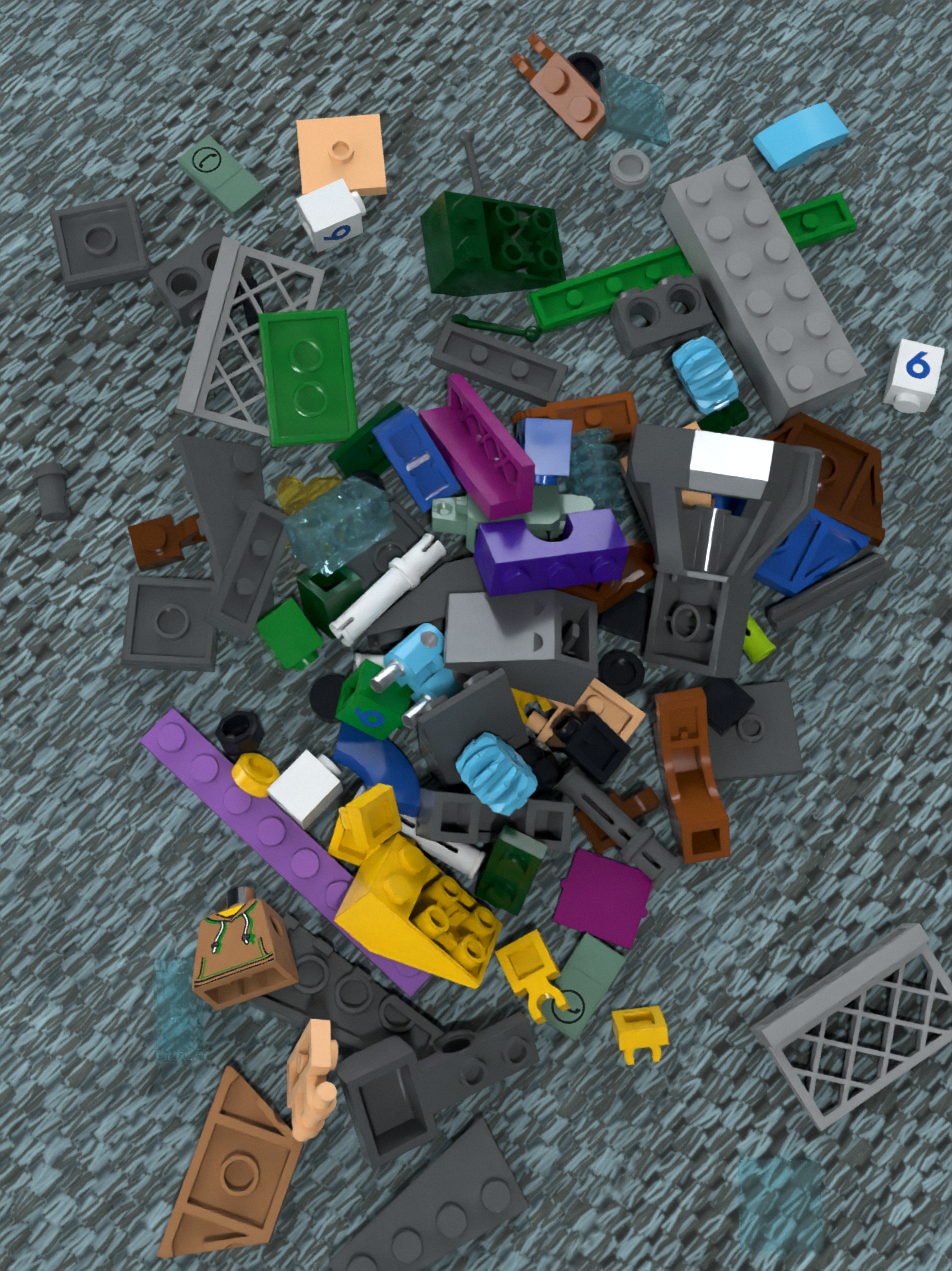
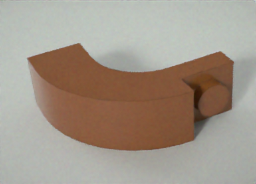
[653,687,731,864]

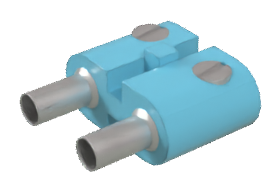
[370,623,472,729]

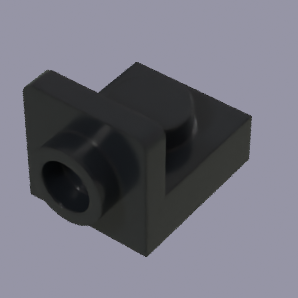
[546,711,632,785]

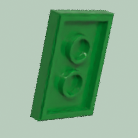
[257,307,359,448]

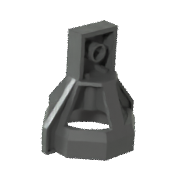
[625,423,822,679]

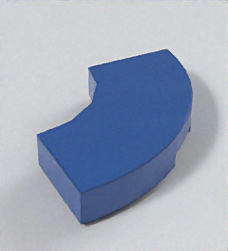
[332,721,420,818]

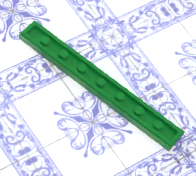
[526,192,857,335]

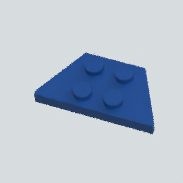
[711,494,871,598]

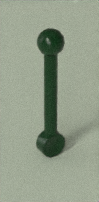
[451,314,541,343]

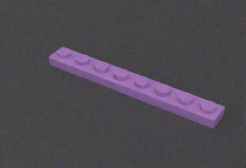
[139,708,433,999]

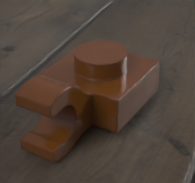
[128,514,207,572]
[574,786,660,857]

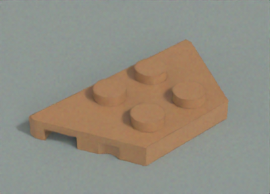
[157,1066,305,1258]

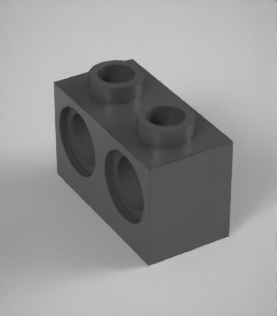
[148,226,253,329]
[609,274,715,361]

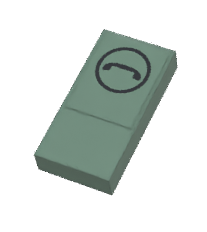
[177,134,266,220]
[541,932,627,1042]

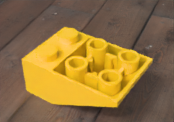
[333,833,503,989]

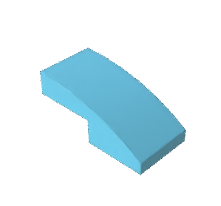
[752,101,850,172]

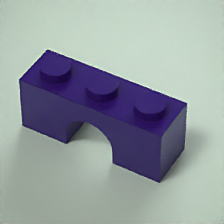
[473,508,629,597]

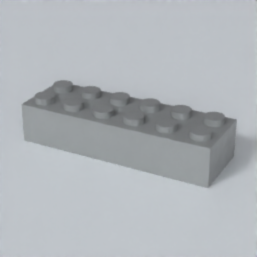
[660,154,867,428]

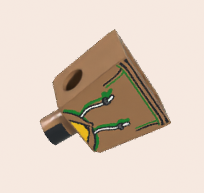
[192,887,299,1011]

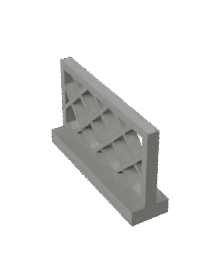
[175,236,325,438]
[749,923,952,1131]

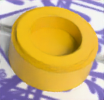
[231,753,280,798]

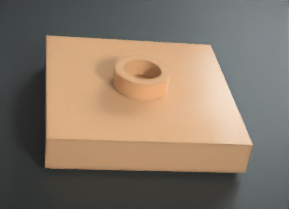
[296,114,387,196]

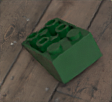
[420,191,566,297]

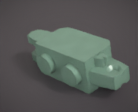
[431,485,596,554]

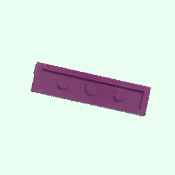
[419,373,535,521]

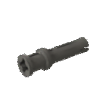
[556,766,685,891]

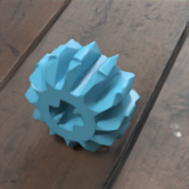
[672,336,739,415]
[455,732,538,816]

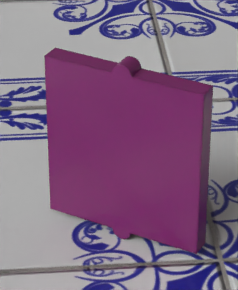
[552,848,652,950]

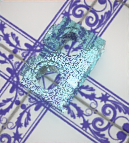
[282,476,397,576]

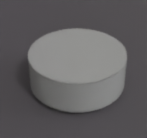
[609,148,652,191]

